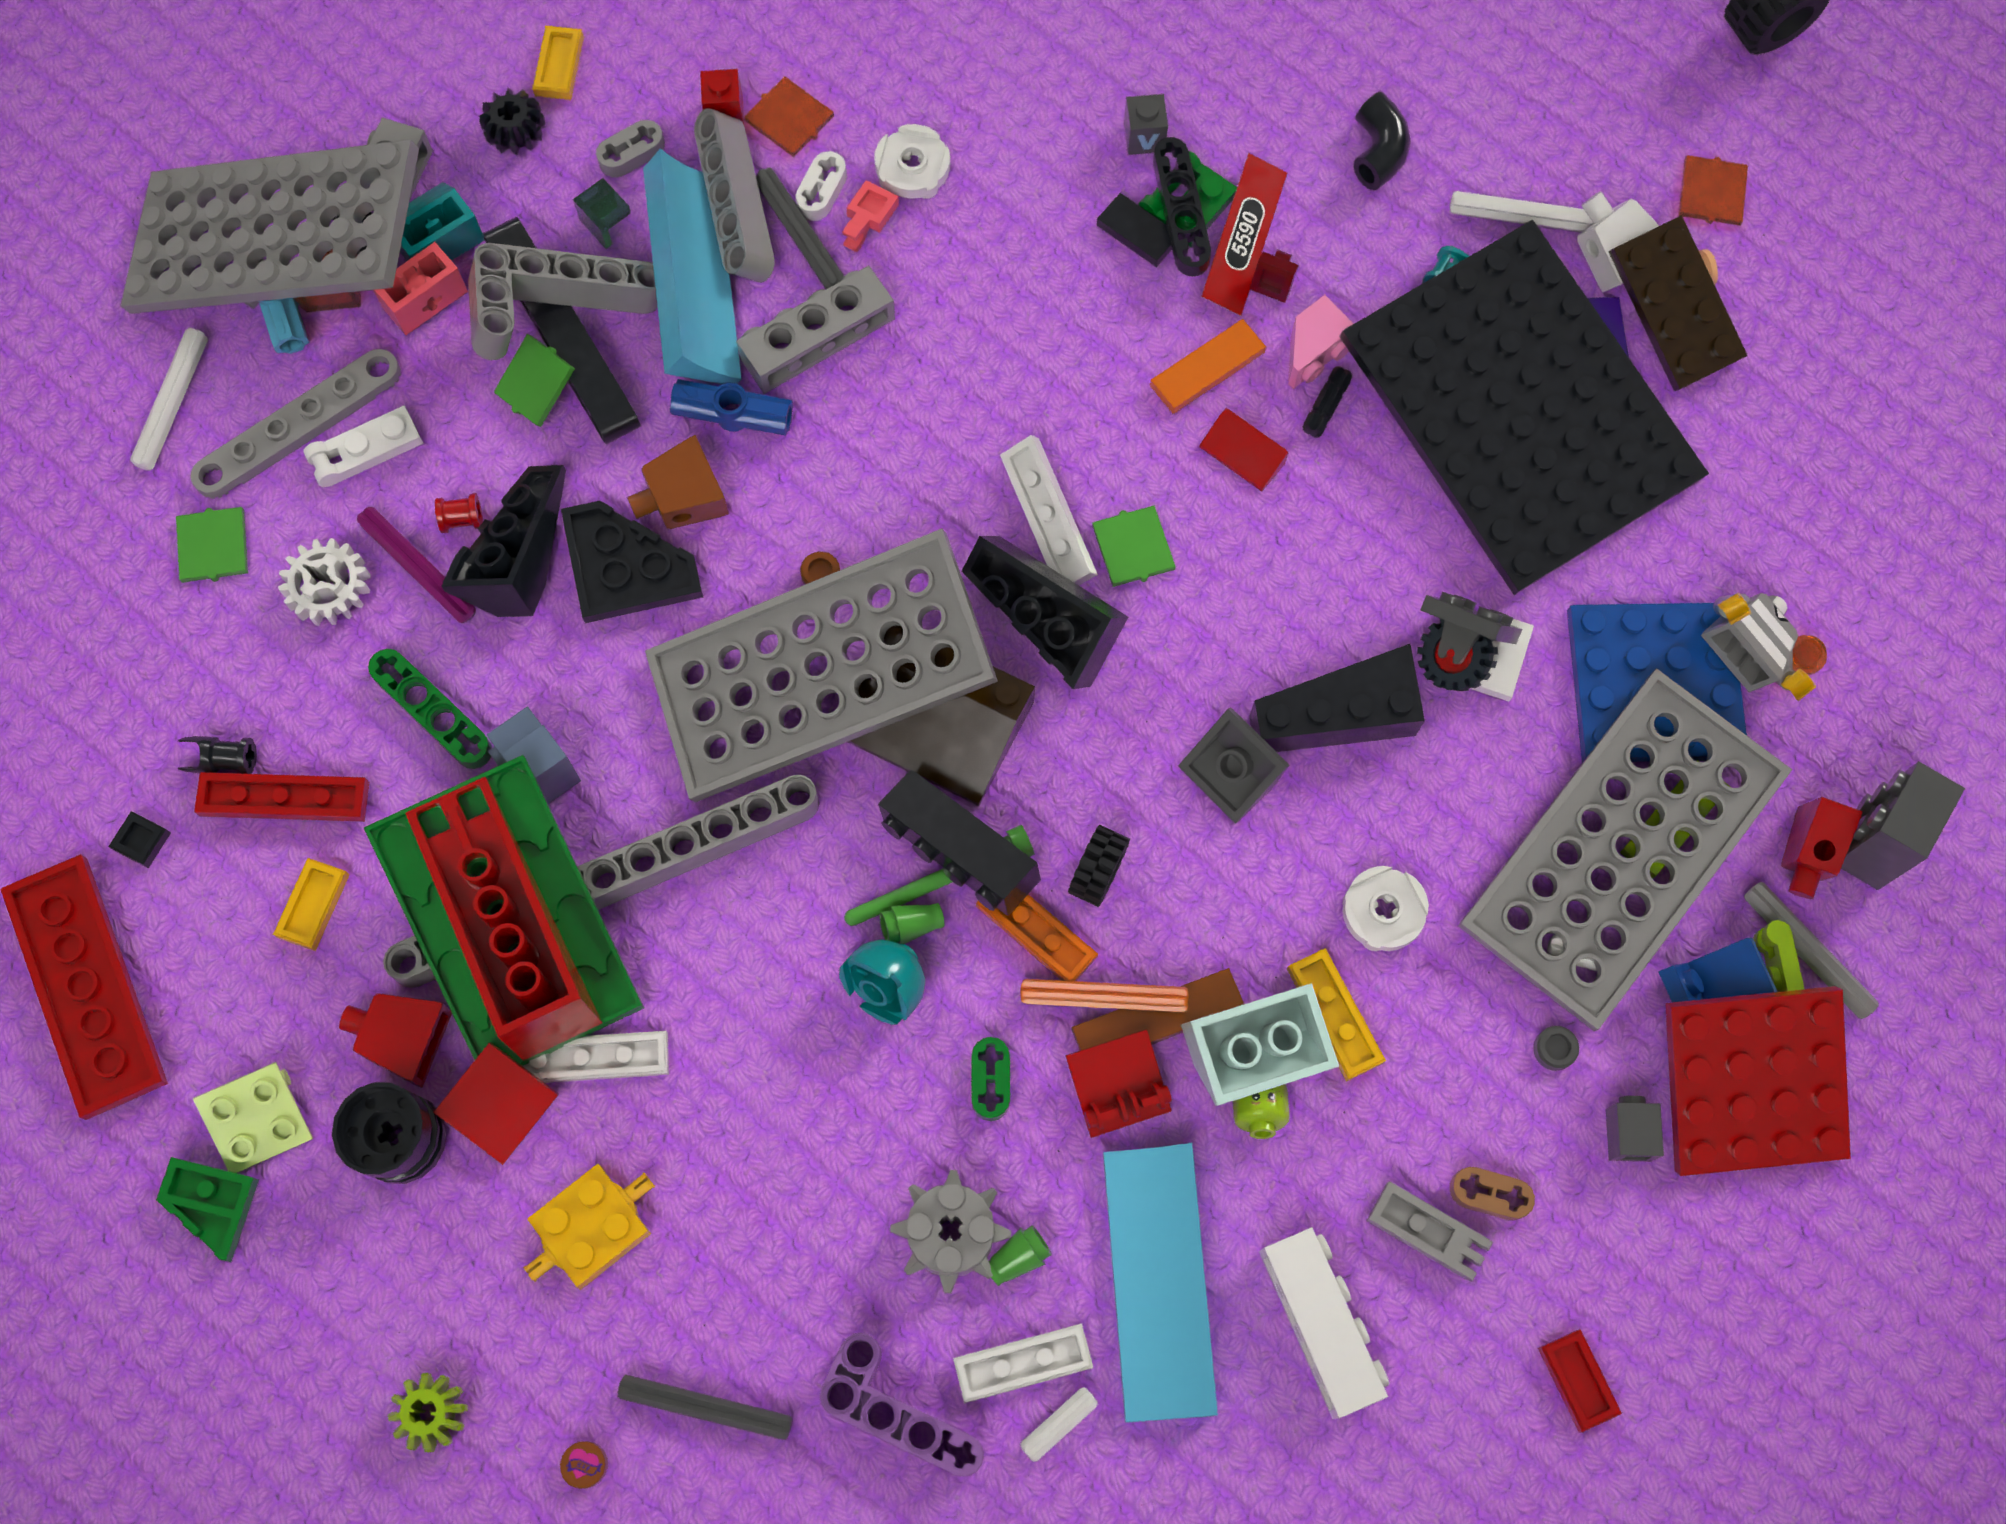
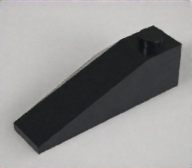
[441,465,566,617]

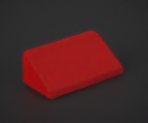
[1199,408,1288,492]

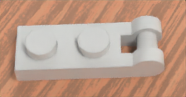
[303,405,424,487]

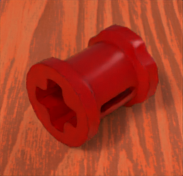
[435,493,483,533]

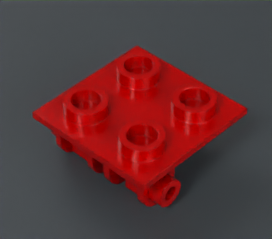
[1065,1029,1172,1138]

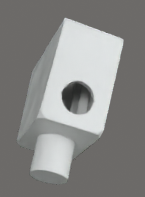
[1577,191,1659,292]

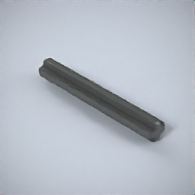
[756,168,844,289]
[618,1375,792,1440]

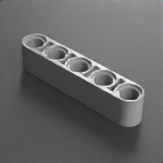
[694,108,775,283]

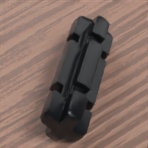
[1303,366,1352,438]

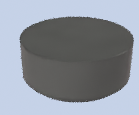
[1533,1026,1579,1071]

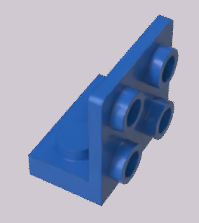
[1658,938,1777,1002]

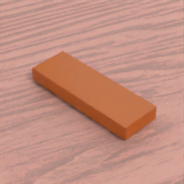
[1150,319,1266,414]
[976,894,1098,981]

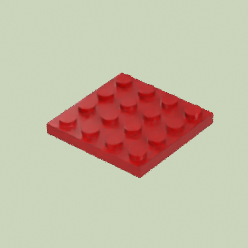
[1665,986,1851,1176]

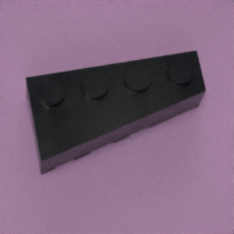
[962,536,1129,689]
[1249,644,1425,752]

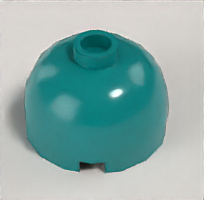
[839,939,925,1025]

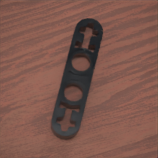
[1153,137,1211,277]

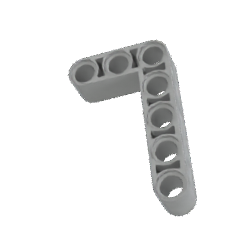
[468,243,657,360]

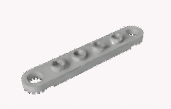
[191,349,401,499]

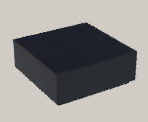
[108,811,171,869]

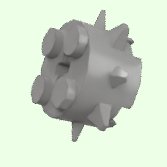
[890,1170,1011,1293]

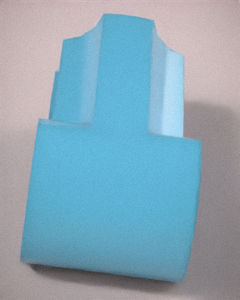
[259,297,309,354]

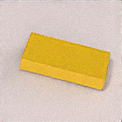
[532,25,584,100]
[273,858,350,951]

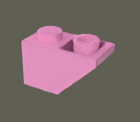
[1288,295,1353,389]

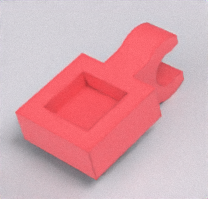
[843,180,899,252]

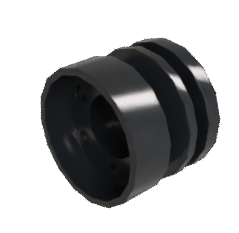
[332,1082,447,1184]

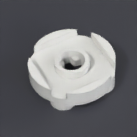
[875,124,950,199]
[1342,866,1429,951]

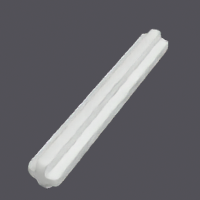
[1450,191,1593,232]
[130,328,208,471]

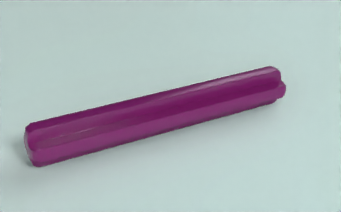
[357,507,476,623]

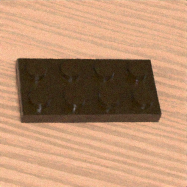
[1608,215,1748,392]

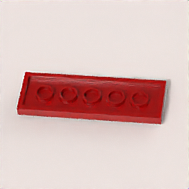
[0,854,168,1120]

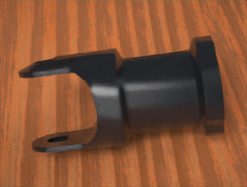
[178,736,257,774]

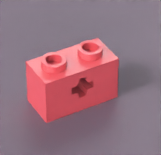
[373,242,468,335]

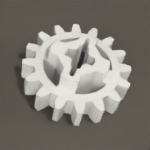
[278,538,371,626]

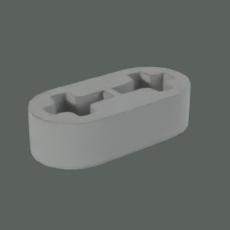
[596,120,665,177]

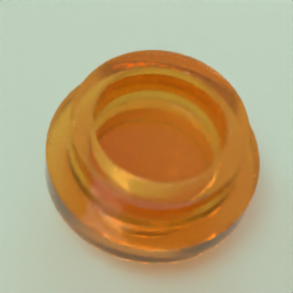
[1793,635,1827,675]

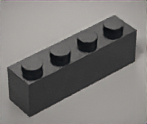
[878,769,1041,916]

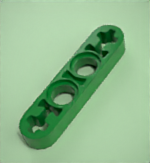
[368,649,492,769]

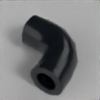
[1353,91,1411,190]

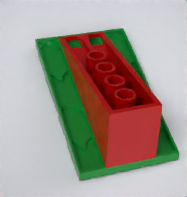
[363,755,644,1066]

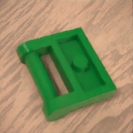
[1138,151,1237,248]

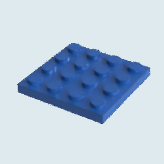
[1567,603,1747,763]

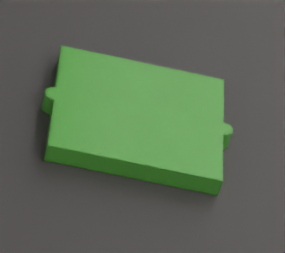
[494,334,575,427]
[1092,506,1176,587]
[176,507,248,583]

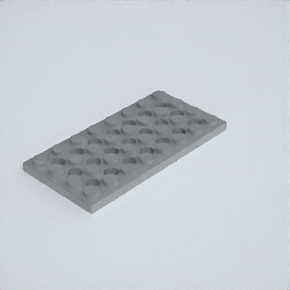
[120,140,419,314]
[645,529,998,802]
[1458,668,1792,1031]

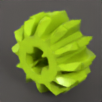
[387,1373,468,1453]

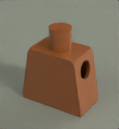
[627,435,729,529]

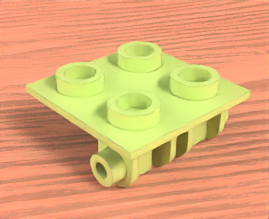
[193,1062,313,1173]

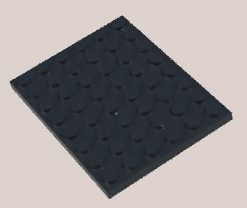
[1339,219,1709,595]

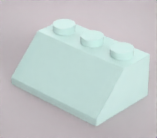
[1181,983,1339,1106]

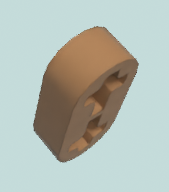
[1449,1167,1535,1220]

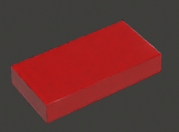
[1538,1329,1622,1432]

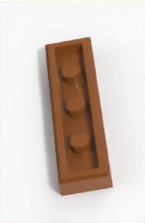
[1071,968,1244,1050]

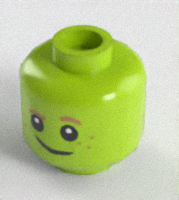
[1233,1084,1290,1139]

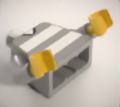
[1701,593,1816,701]

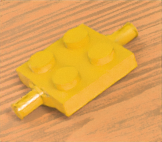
[524,1164,655,1290]

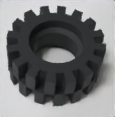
[1068,825,1130,907]

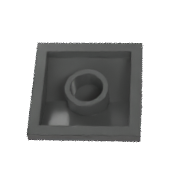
[1178,708,1290,824]

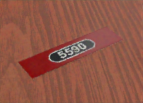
[1201,153,1287,316]

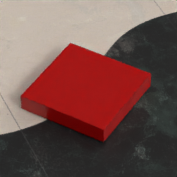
[433,1042,558,1165]

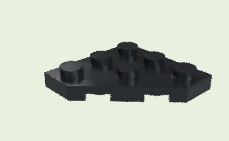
[561,501,703,623]

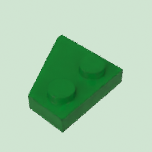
[156,1157,259,1262]

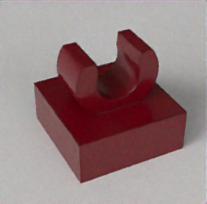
[1250,250,1299,303]

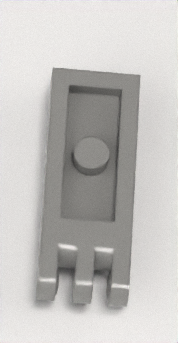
[1366,1181,1493,1282]

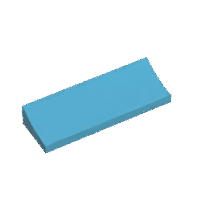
[643,149,742,384]
[1103,1143,1218,1423]

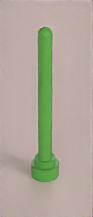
[844,825,1035,926]

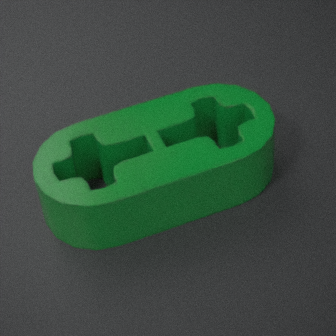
[971,1037,1010,1121]

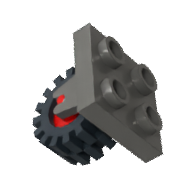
[1417,592,1523,691]

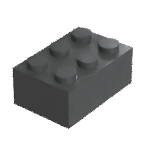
[1841,761,1965,890]

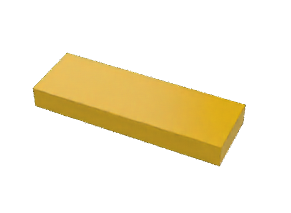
[1287,948,1386,1082]

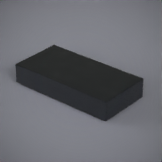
[1096,193,1172,267]

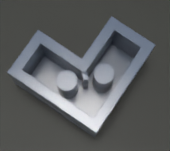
[487,706,581,804]

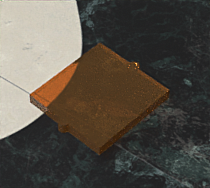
[744,76,834,157]
[1678,155,1748,226]

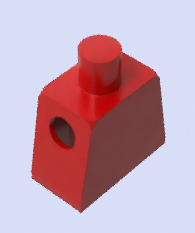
[1781,797,1863,899]
[339,994,452,1088]

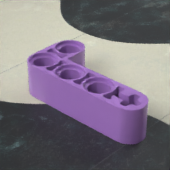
[820,1333,984,1477]

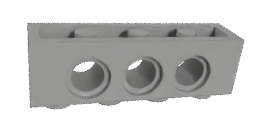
[736,266,895,394]

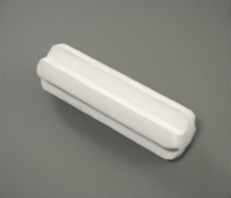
[1020,1387,1098,1462]

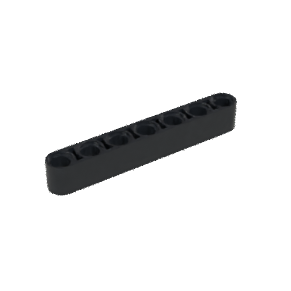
[482,216,641,444]

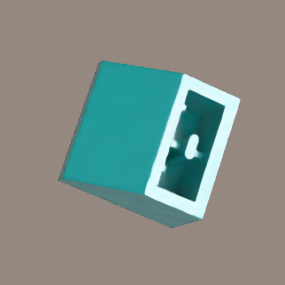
[400,182,485,261]

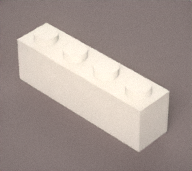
[1259,1227,1389,1419]

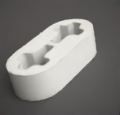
[796,151,847,221]

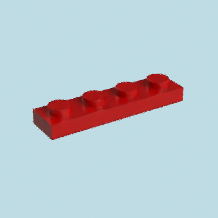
[194,772,369,822]

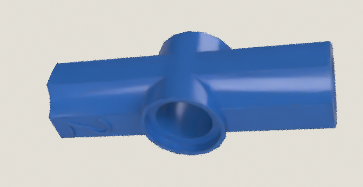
[670,379,793,436]

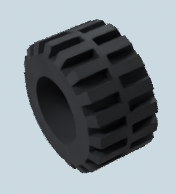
[1724,0,1829,55]

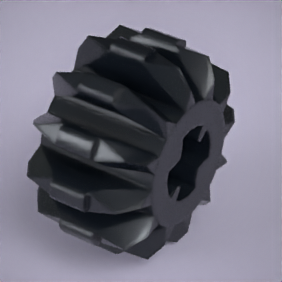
[479,87,545,156]

